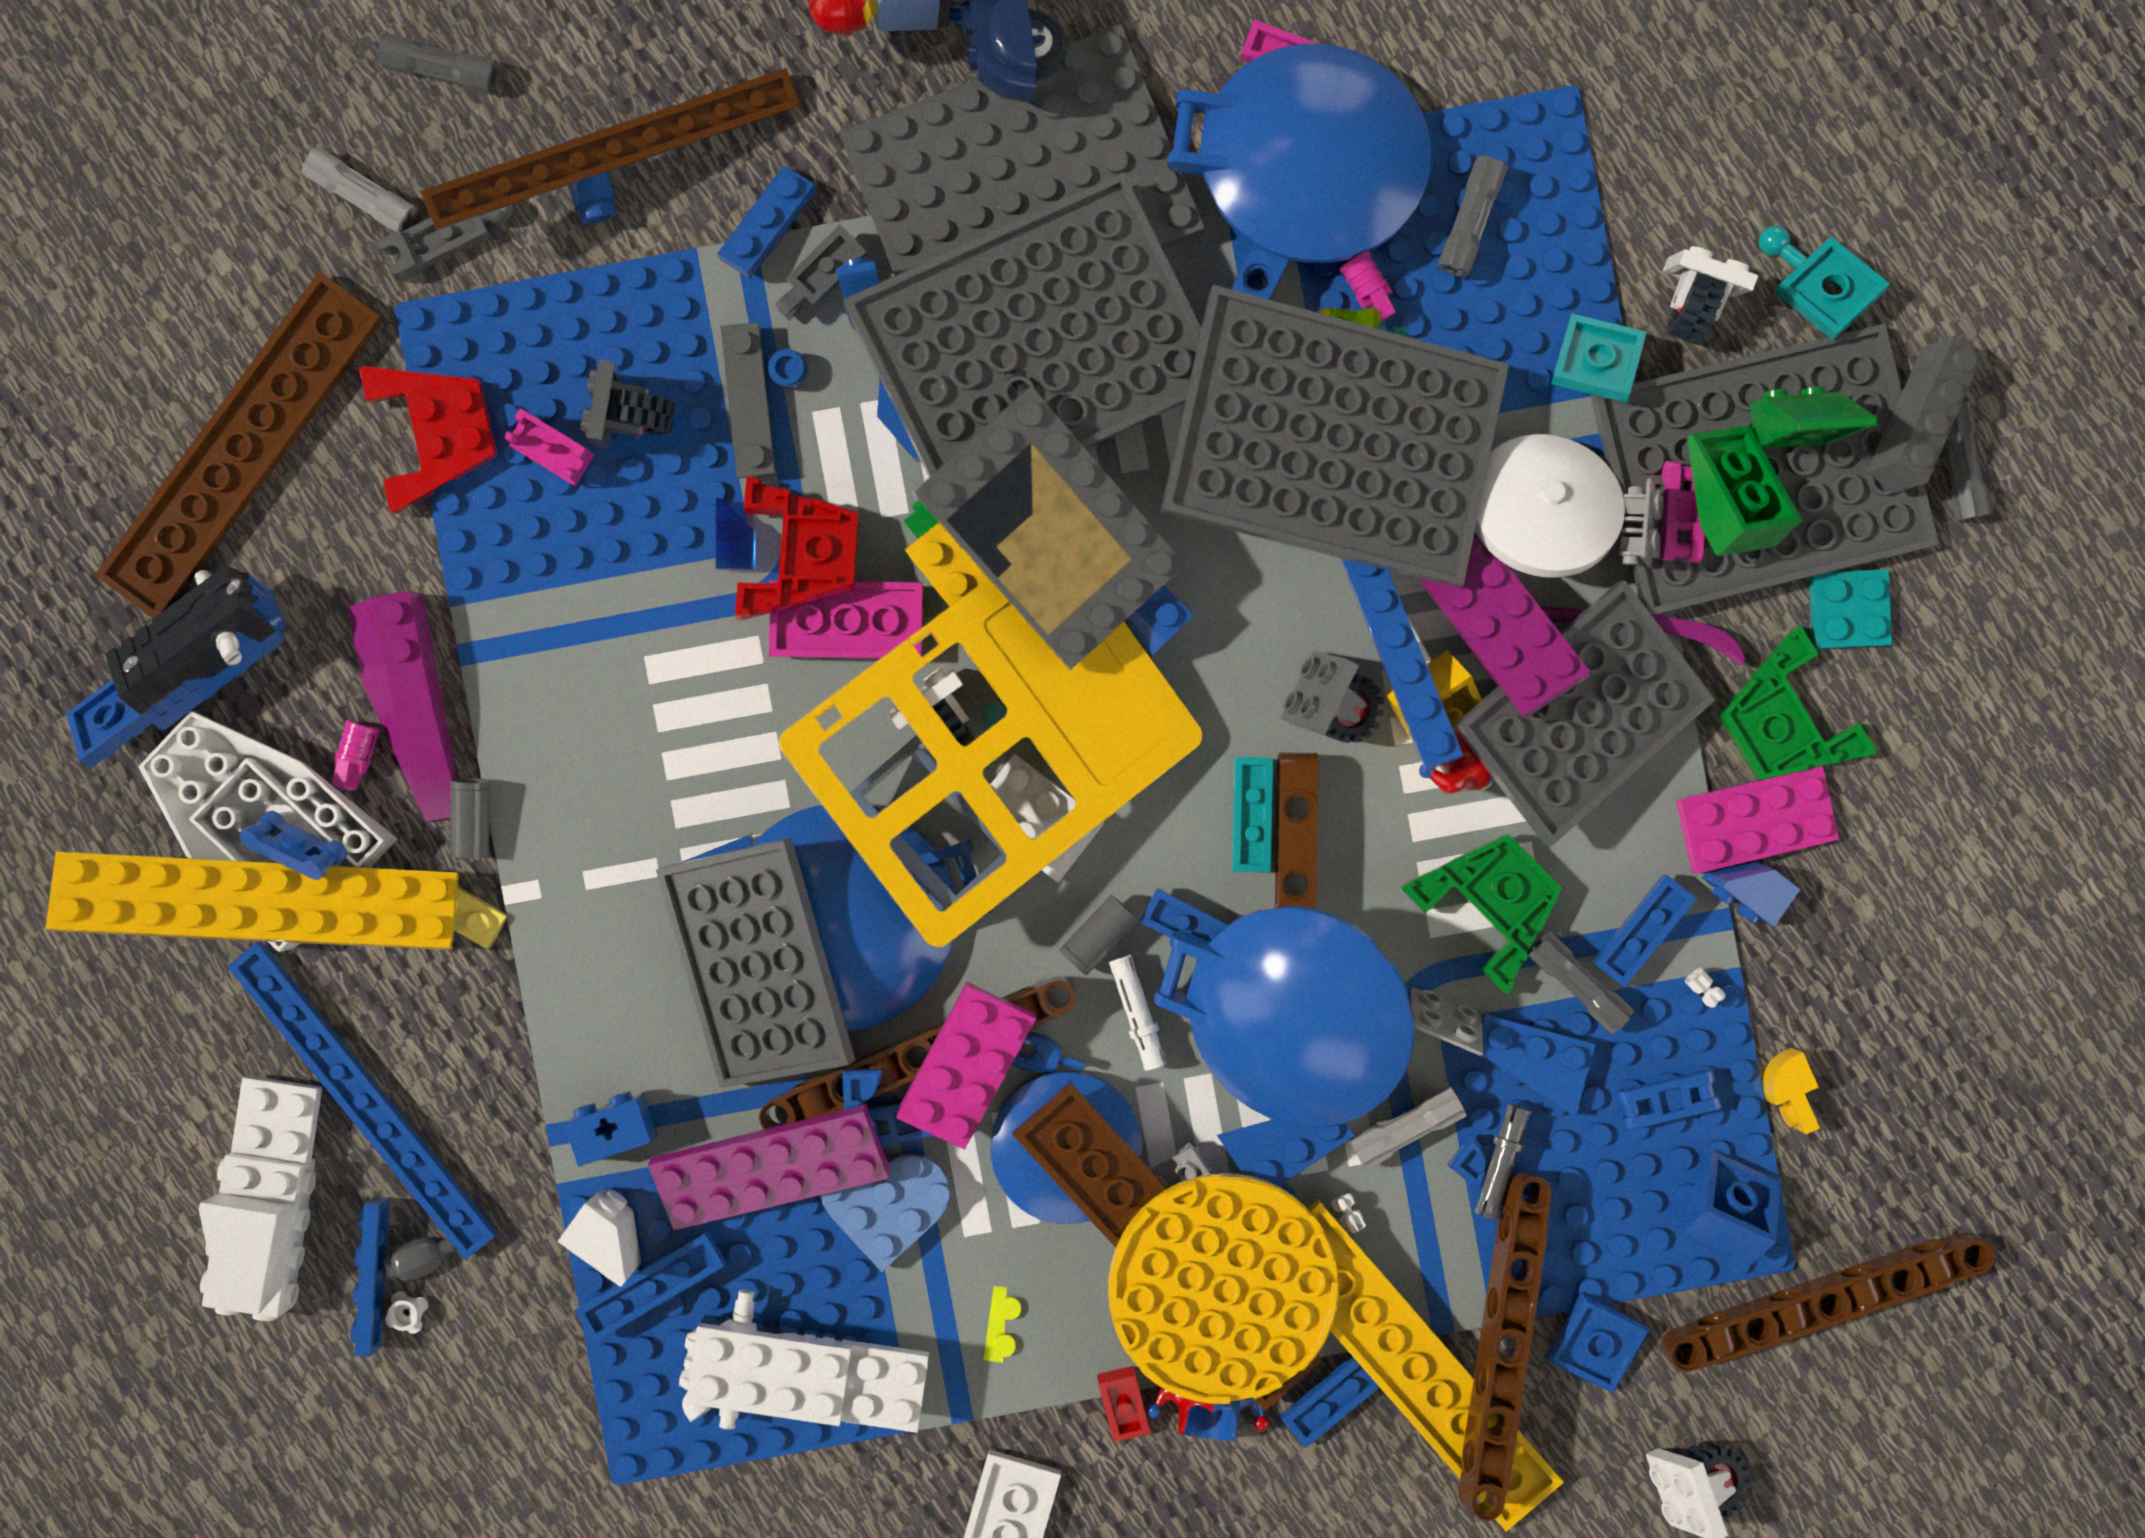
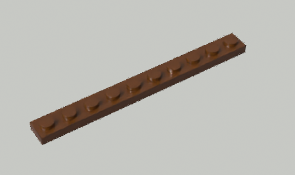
[420,68,800,231]

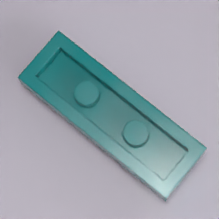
[1231,757,1273,872]

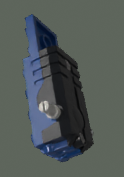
[66,565,286,769]

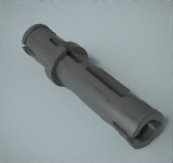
[1474,1103,1532,1220]

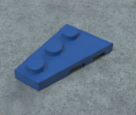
[1482,1013,1596,1117]
[1217,1119,1355,1186]

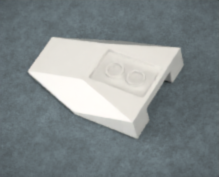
[138,711,397,952]

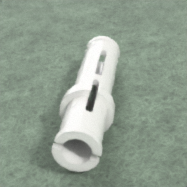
[1108,954,1167,1071]

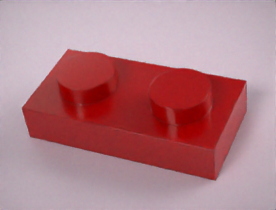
[1097,1366,1151,1442]

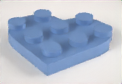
[820,1153,950,1272]

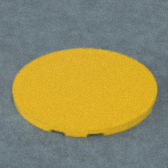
[1108,1173,1339,1404]

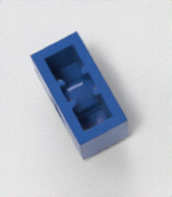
[563,1091,658,1167]

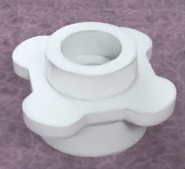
[385,1291,428,1334]

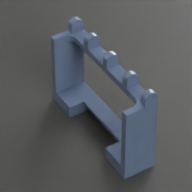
[850,735,1006,911]

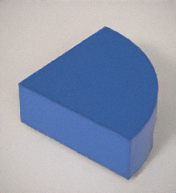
[843,1068,883,1110]
[1447,1135,1486,1190]

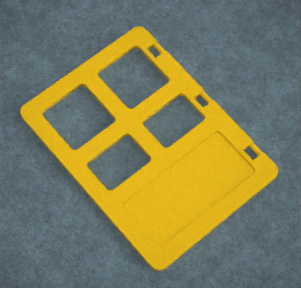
[779,578,1202,947]

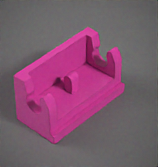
[505,408,595,486]

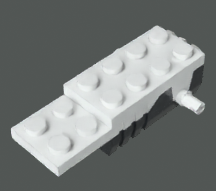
[679,1289,930,1433]

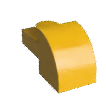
[1762,1048,1820,1134]

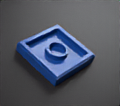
[1545,1292,1650,1393]

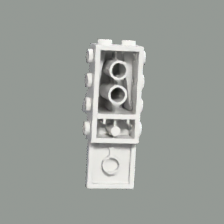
[199,1075,323,1321]

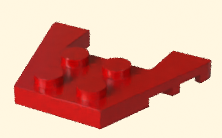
[359,366,498,514]
[735,477,859,621]

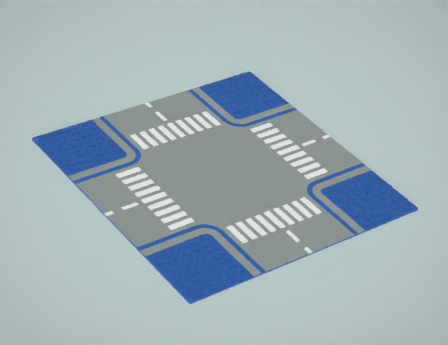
[395,86,1795,1485]

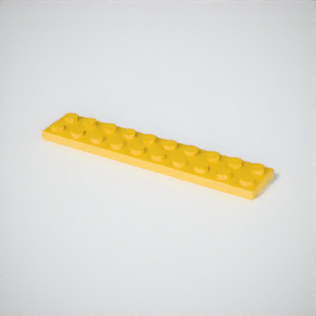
[45,852,459,950]
[1307,1199,1564,1532]

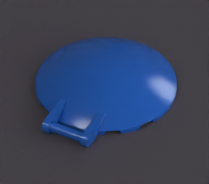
[1167,43,1431,263]
[752,805,991,1031]
[1153,906,1415,1127]

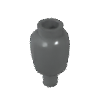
[384,1238,457,1282]

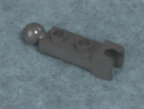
[377,205,513,281]

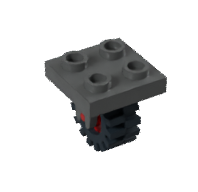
[581,360,676,450]
[1280,651,1385,743]

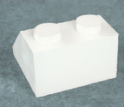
[557,1188,642,1287]

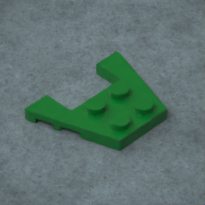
[1718,625,1877,780]
[1400,834,1562,995]

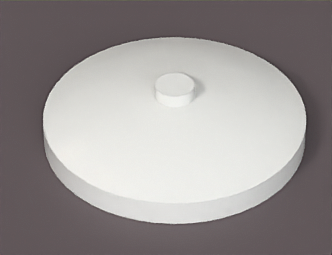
[1475,434,1625,578]

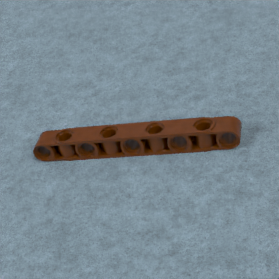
[1274,752,1319,909]
[759,976,1076,1130]
[1459,1171,1551,1521]
[1661,1232,1995,1372]

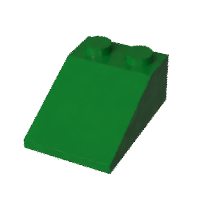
[1750,387,1877,449]
[1687,426,1802,557]

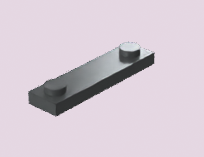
[720,322,777,479]

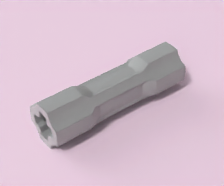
[301,146,419,232]
[1349,1086,1466,1170]

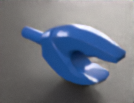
[1011,1032,1085,1073]

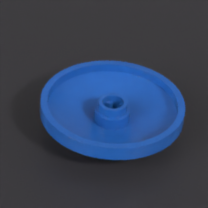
[990,1070,1142,1224]

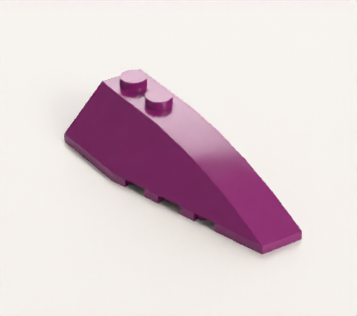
[347,590,457,822]

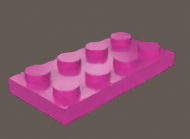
[769,580,924,659]
[1675,766,1839,874]
[896,982,1036,1150]

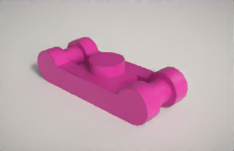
[1659,461,1704,563]

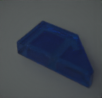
[715,498,756,570]

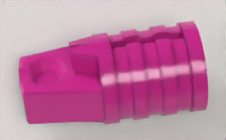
[1339,250,1395,323]
[332,720,380,791]

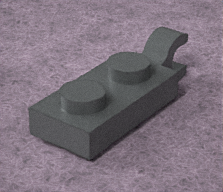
[775,224,868,321]

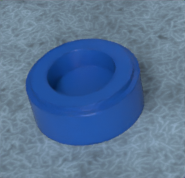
[768,349,808,389]

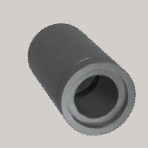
[450,778,490,859]
[1059,894,1139,976]

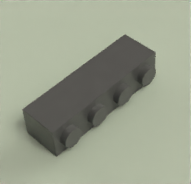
[1867,335,1982,493]

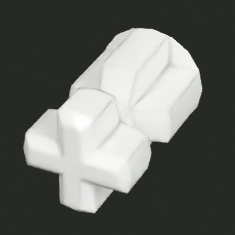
[1685,968,1726,1008]
[1331,1193,1366,1234]

